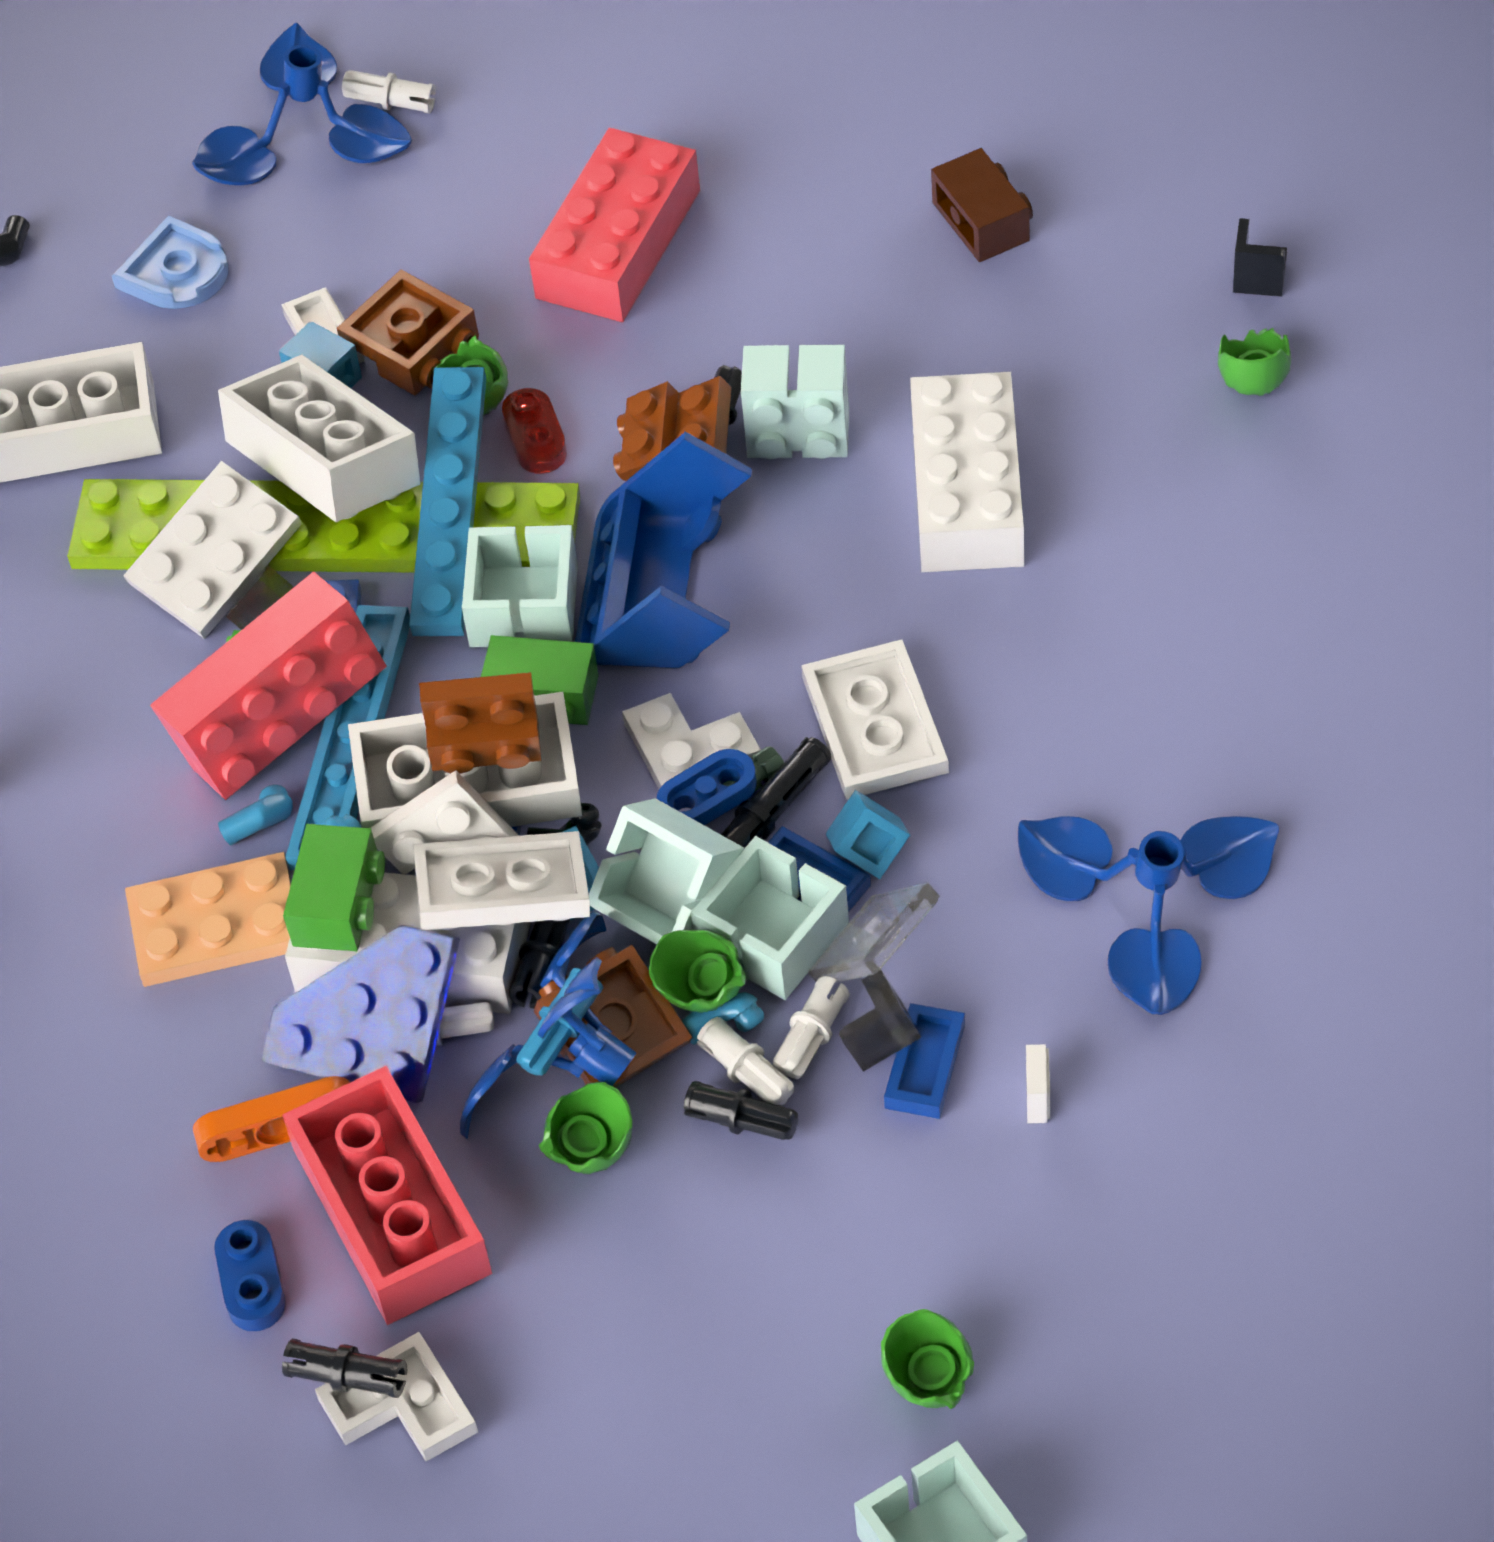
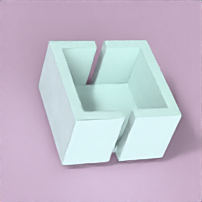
[741,345,849,459]
[462,525,578,647]
[589,798,744,944]
[691,836,849,1000]
[854,1440,1027,1542]

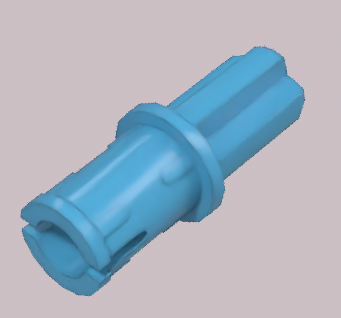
[516,968,604,1076]

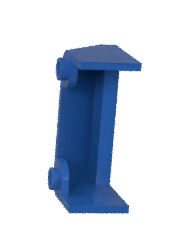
[575,431,752,669]

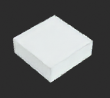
[1026,1044,1050,1124]

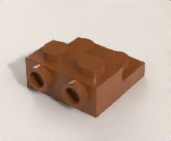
[336,269,479,396]
[613,376,731,481]
[419,672,542,774]
[534,945,692,1088]

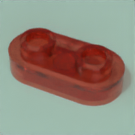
[502,388,567,474]

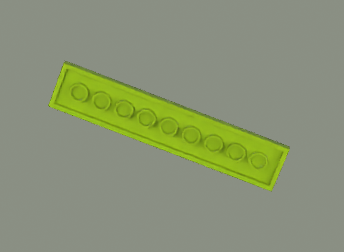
[67,479,580,573]

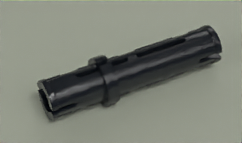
[721,737,831,849]

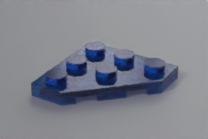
[261,925,460,1103]

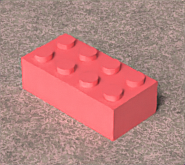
[529,127,700,323]
[150,571,387,800]
[282,1066,492,1325]

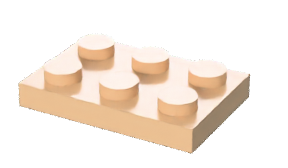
[125,852,291,987]

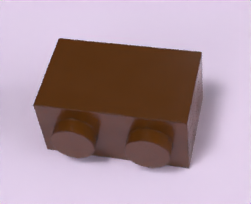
[931,147,1033,263]

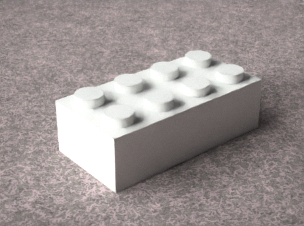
[0,342,162,483]
[218,355,420,522]
[910,372,1024,572]
[348,692,582,828]
[285,873,531,1014]

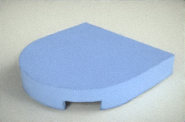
[112,216,228,309]

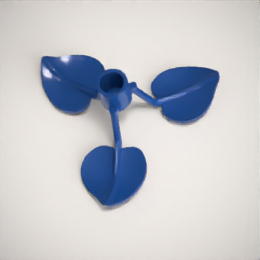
[192,22,412,186]
[1018,816,1279,1015]
[460,911,636,1140]

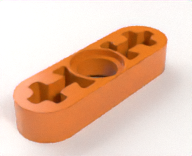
[193,1076,350,1162]

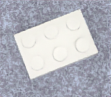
[123,461,302,639]
[801,639,949,800]
[413,831,590,931]

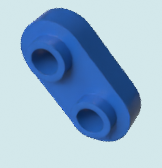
[656,749,756,826]
[214,1220,286,1331]

